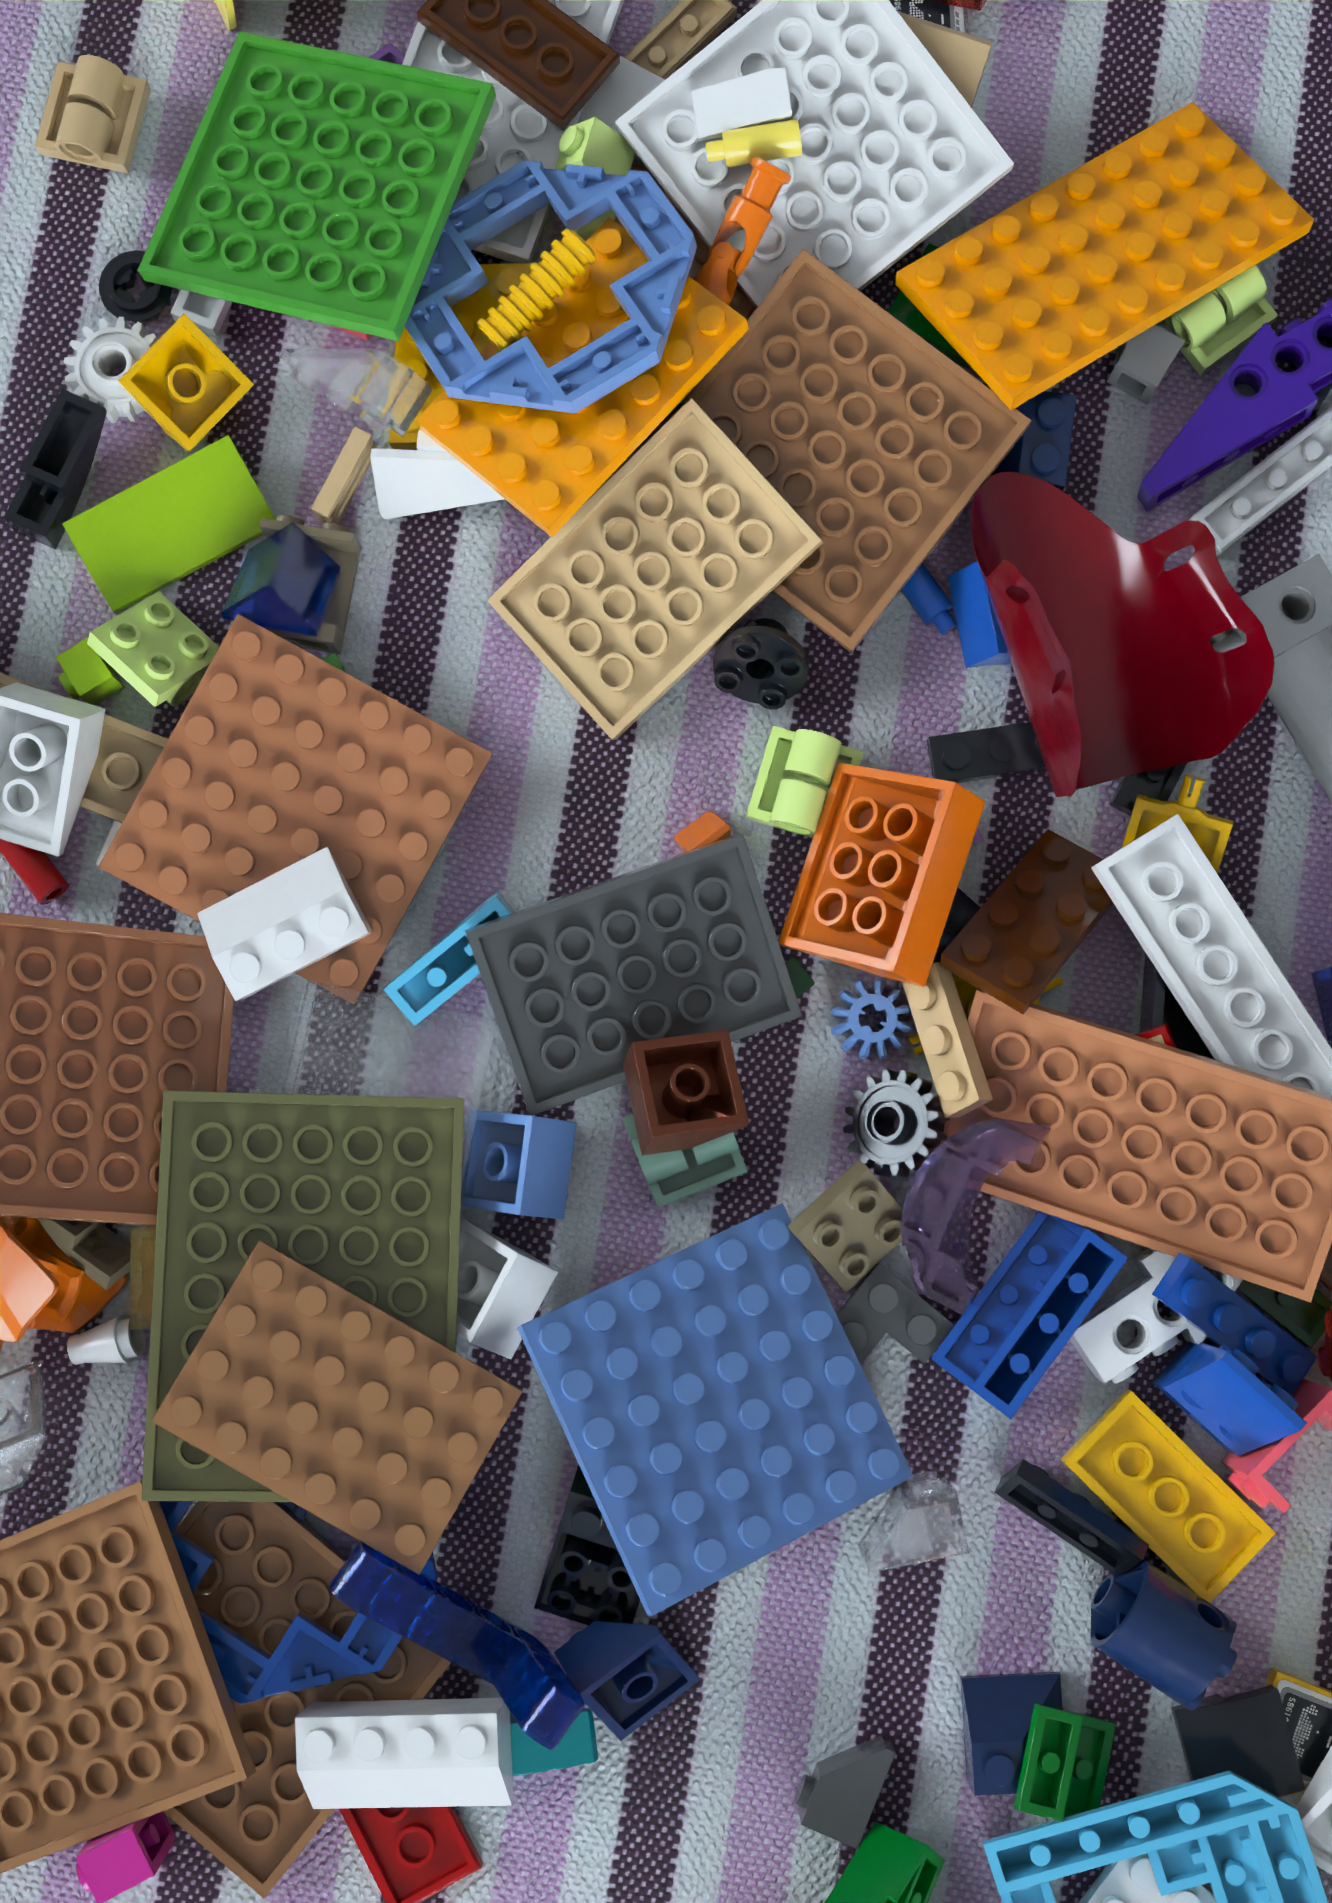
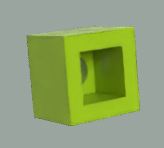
[55,637,125,706]

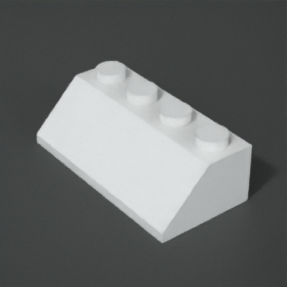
[295,1697,514,1809]

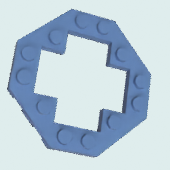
[405,160,697,414]

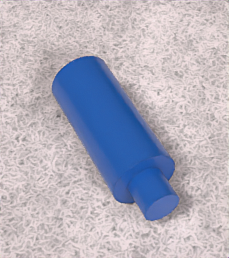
[901,563,957,635]

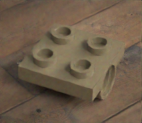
[787,1160,917,1293]

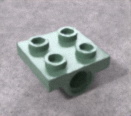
[622,1113,748,1208]

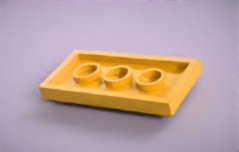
[1060,1389,1276,1603]

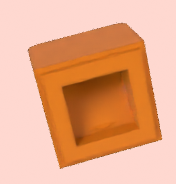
[674,811,732,853]

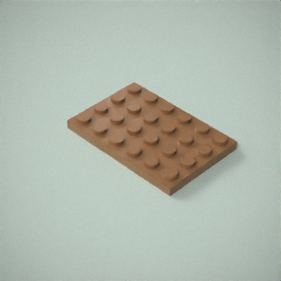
[151,1240,523,1575]

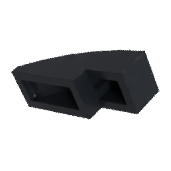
[4,389,107,550]

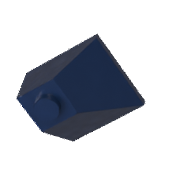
[554,1621,701,1741]
[960,1671,1063,1796]

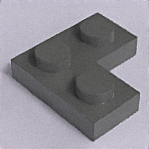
[836,1263,955,1365]

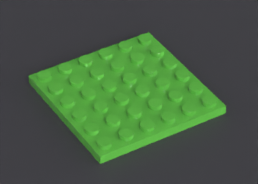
[137,31,496,341]

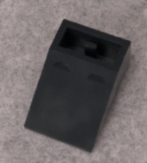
[534,1464,640,1626]

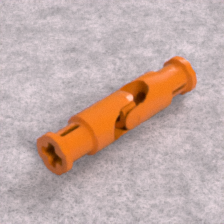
[694,157,792,305]

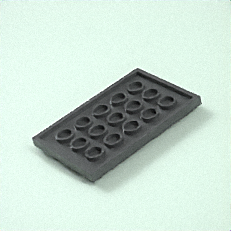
[465,833,802,1116]

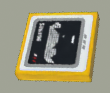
[1266,1667,1332,1791]

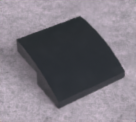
[1171,1685,1306,1797]

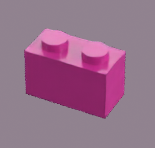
[75,1811,177,1903]

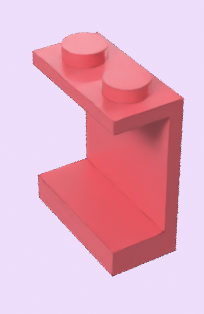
[1221,1379,1332,1513]

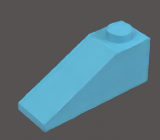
[383,891,515,1026]

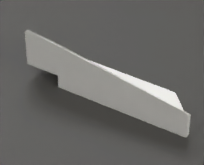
[370,430,504,519]

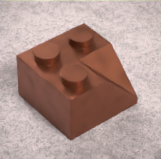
[623,1030,749,1156]

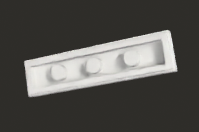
[1189,406,1332,557]

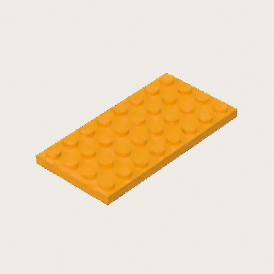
[895,102,1314,410]

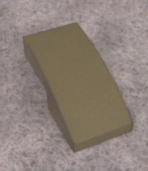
[37,1218,142,1290]

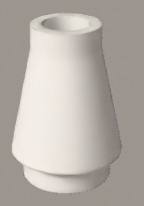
[67,1315,146,1365]

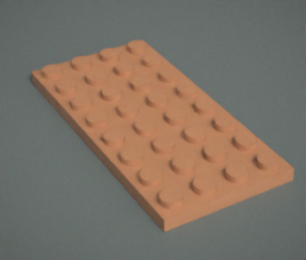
[924,988,1332,1303]

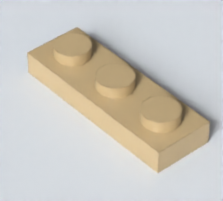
[902,963,993,1118]

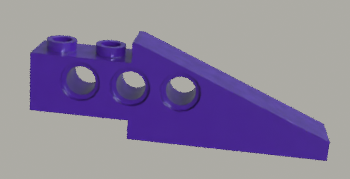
[1137,298,1332,512]

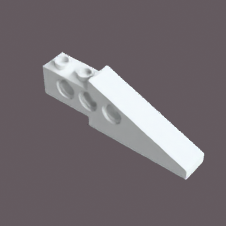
[1070,1248,1242,1384]

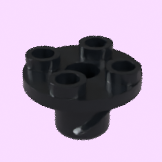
[713,618,809,710]

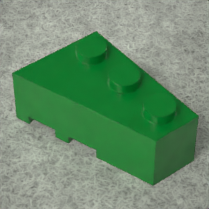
[825,1822,945,1903]

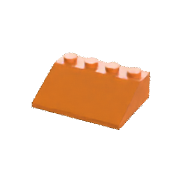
[778,762,986,987]

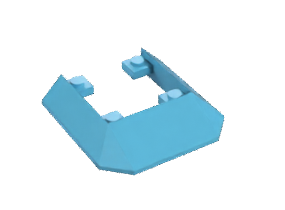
[983,1770,1328,1903]

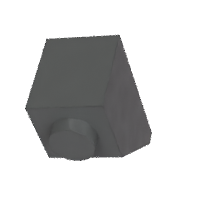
[794,1735,896,1849]

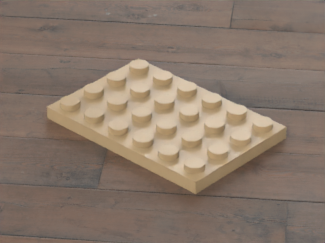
[487,398,824,740]

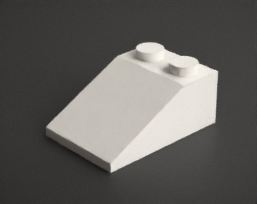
[0,682,105,857]

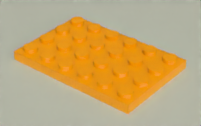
[415,217,749,537]

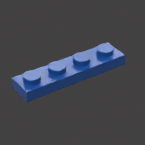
[1152,1253,1317,1396]

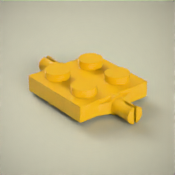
[1122,774,1234,873]

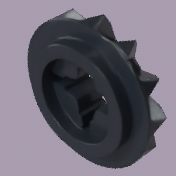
[99,250,174,323]

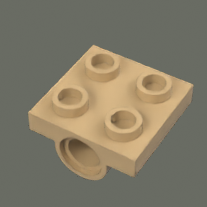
[35,55,151,174]

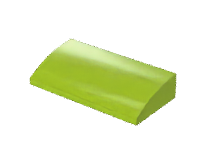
[62,435,276,614]

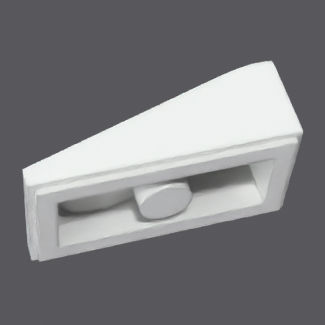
[692,66,792,141]

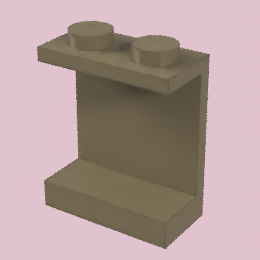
[242,515,361,655]

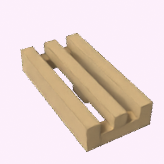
[311,426,377,525]

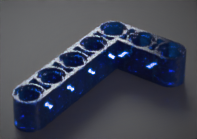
[328,1541,585,1750]

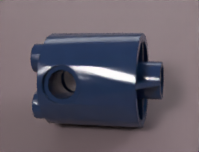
[1091,1560,1237,1711]

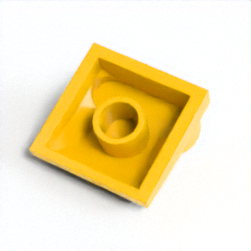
[117,313,254,452]

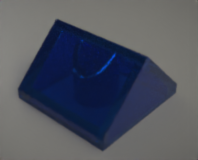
[222,522,341,637]

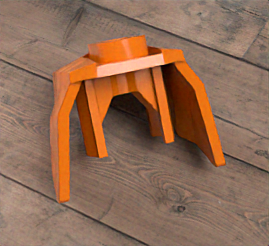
[0,1216,129,1351]

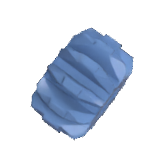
[830,979,912,1061]

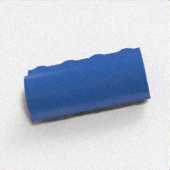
[931,1211,1128,1419]

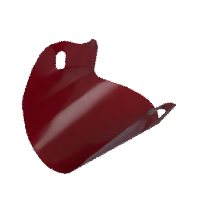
[971,472,1275,797]

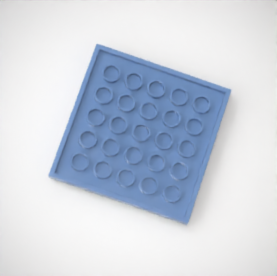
[517,1203,914,1616]

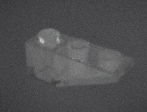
[279,349,433,437]

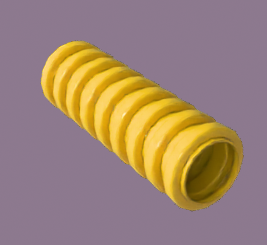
[477,228,596,351]

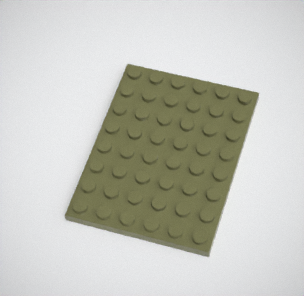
[141,1091,464,1502]

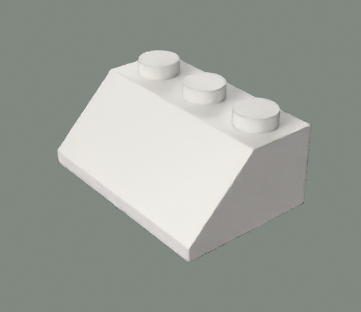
[197,846,373,1001]

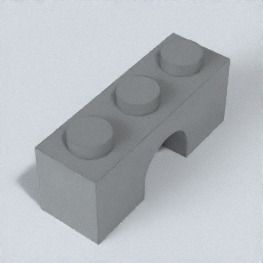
[1107,322,1185,405]

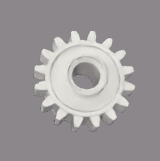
[64,317,158,423]

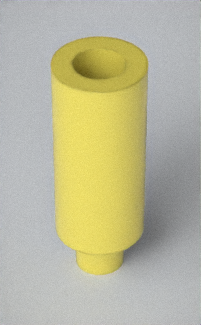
[705,118,802,168]

